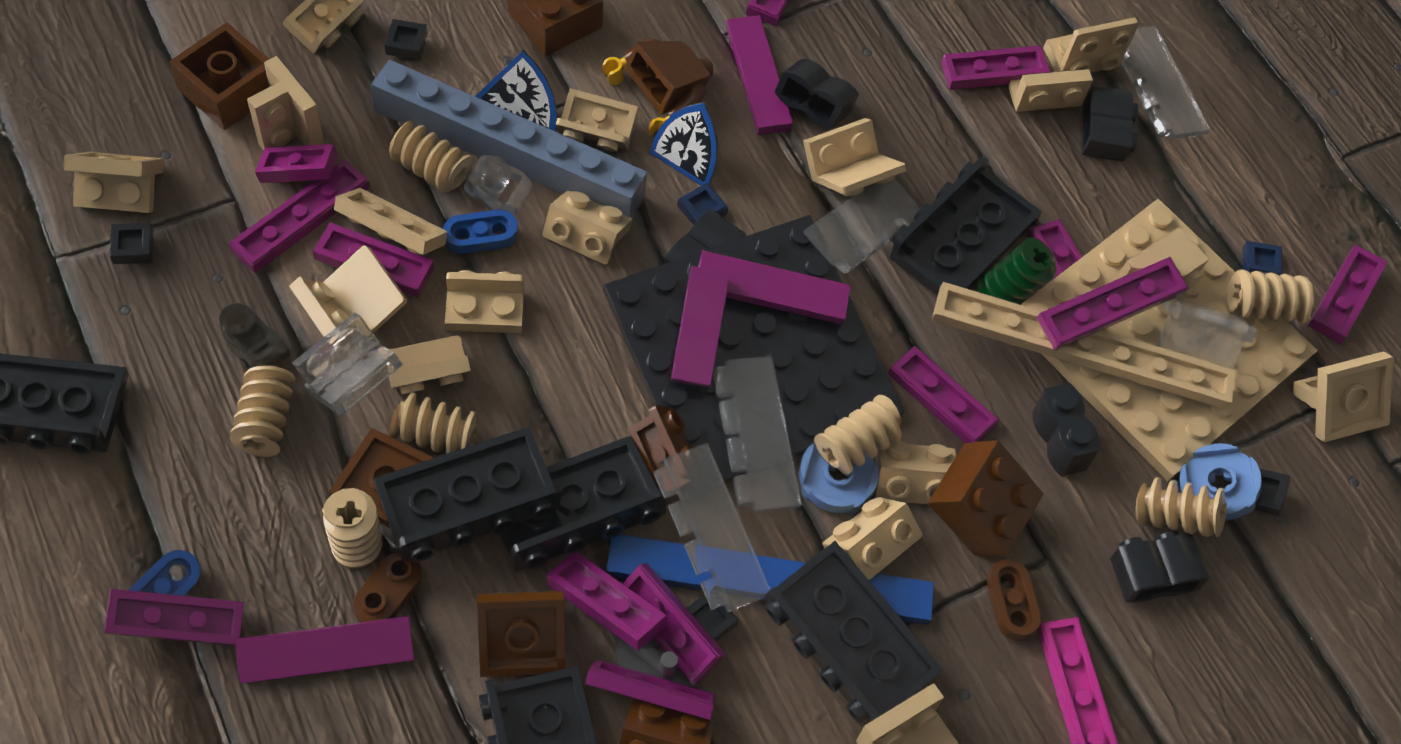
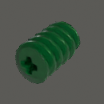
[976,238,1057,305]

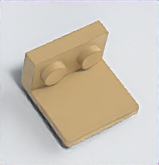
[1043,17,1139,72]
[803,118,906,196]
[289,245,407,352]
[856,683,959,744]

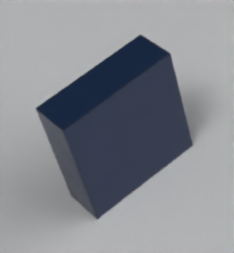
[677,183,729,225]
[1242,241,1283,276]

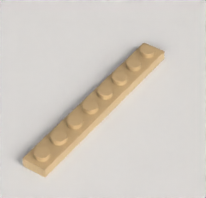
[932,282,1237,409]

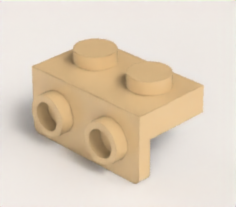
[282,0,366,54]
[1008,69,1093,112]
[556,88,639,152]
[542,190,633,264]
[384,335,471,394]
[875,441,956,505]
[822,497,922,580]

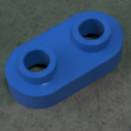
[443,209,518,254]
[129,550,200,596]

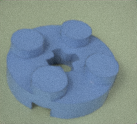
[799,443,879,514]
[1180,443,1261,521]

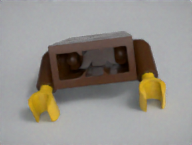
[603,38,713,136]

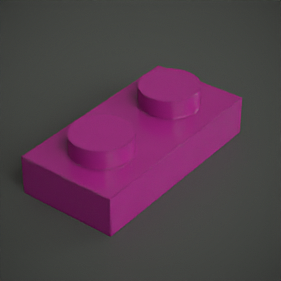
[255,143,338,183]

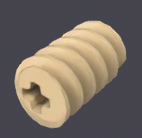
[389,120,473,192]
[1227,269,1314,323]
[230,366,295,457]
[389,392,479,454]
[814,394,902,475]
[1136,477,1227,537]
[322,488,383,569]

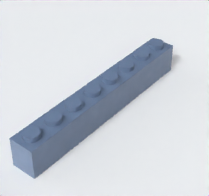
[371,59,647,218]

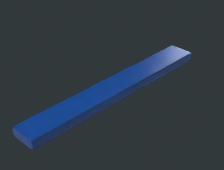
[606,534,934,625]

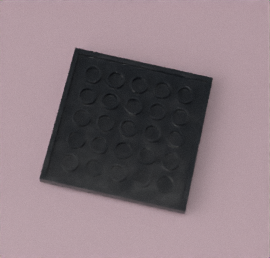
[603,215,905,496]

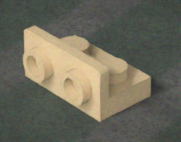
[445,270,524,333]

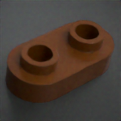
[353,552,422,623]
[986,559,1041,641]

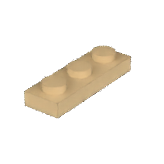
[334,188,448,255]

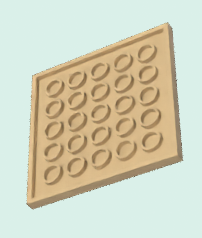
[1021,199,1318,482]

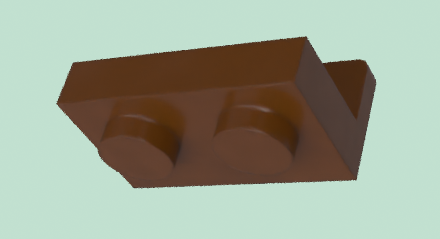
[628,405,704,499]
[620,698,717,744]

